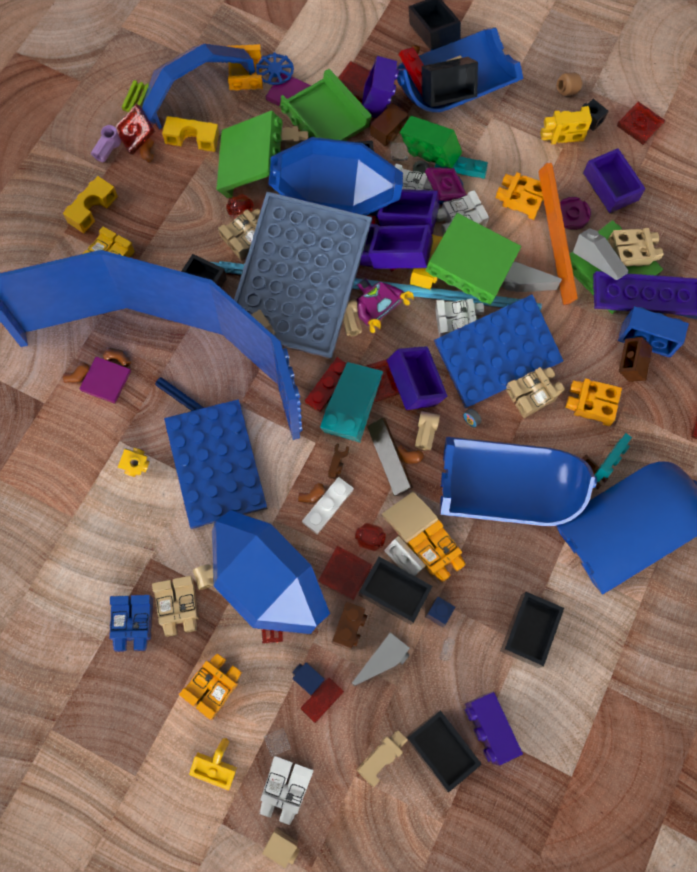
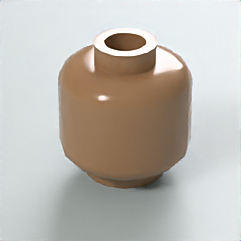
[556,72,583,96]

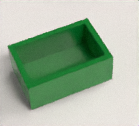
[400,116,462,169]

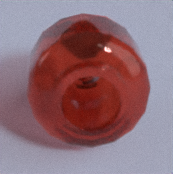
[226,194,254,219]
[355,523,386,551]

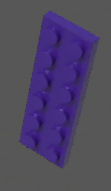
[593,271,697,316]

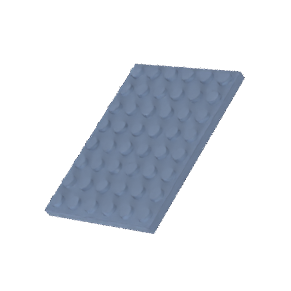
[234,192,372,359]

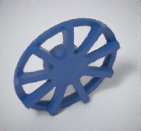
[256,52,294,85]

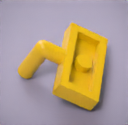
[189,738,237,790]

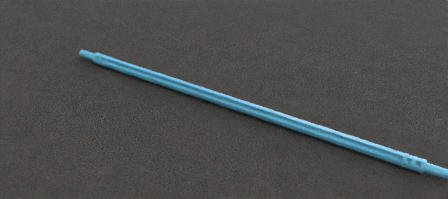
[211,261,542,311]

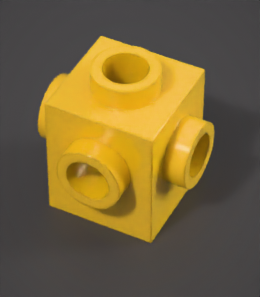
[118,448,150,477]

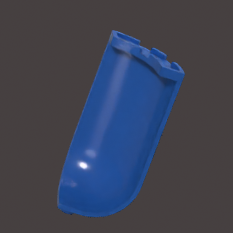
[396,27,524,112]
[440,437,597,526]
[556,461,697,595]

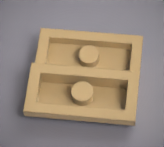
[382,492,438,543]

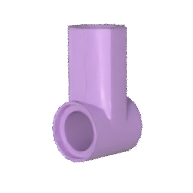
[91,125,121,163]

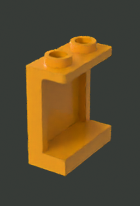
[227,44,263,90]

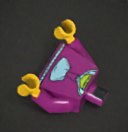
[357,278,414,333]

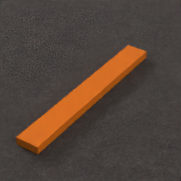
[538,163,578,305]

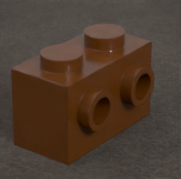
[370,103,409,146]
[619,337,652,382]
[332,602,368,650]

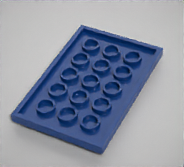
[434,294,564,408]
[164,399,267,529]

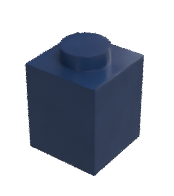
[425,597,456,627]
[292,662,325,696]

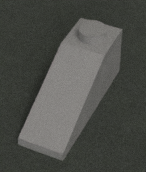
[573,228,628,280]
[501,261,562,292]
[352,633,410,686]

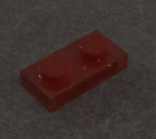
[300,677,344,723]

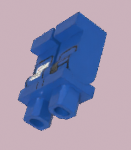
[109,595,153,652]

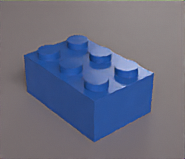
[618,306,689,358]

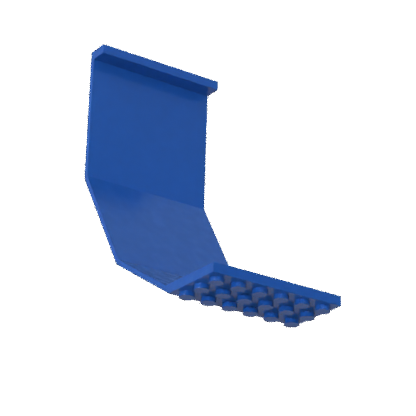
[0,250,303,440]

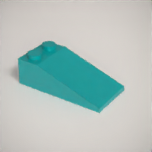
[320,362,383,443]

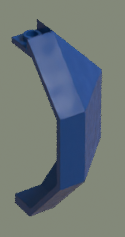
[141,43,256,130]
[268,137,403,216]
[212,510,330,634]

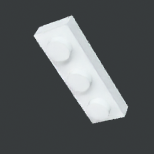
[302,477,354,535]

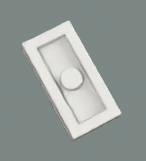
[384,536,426,576]

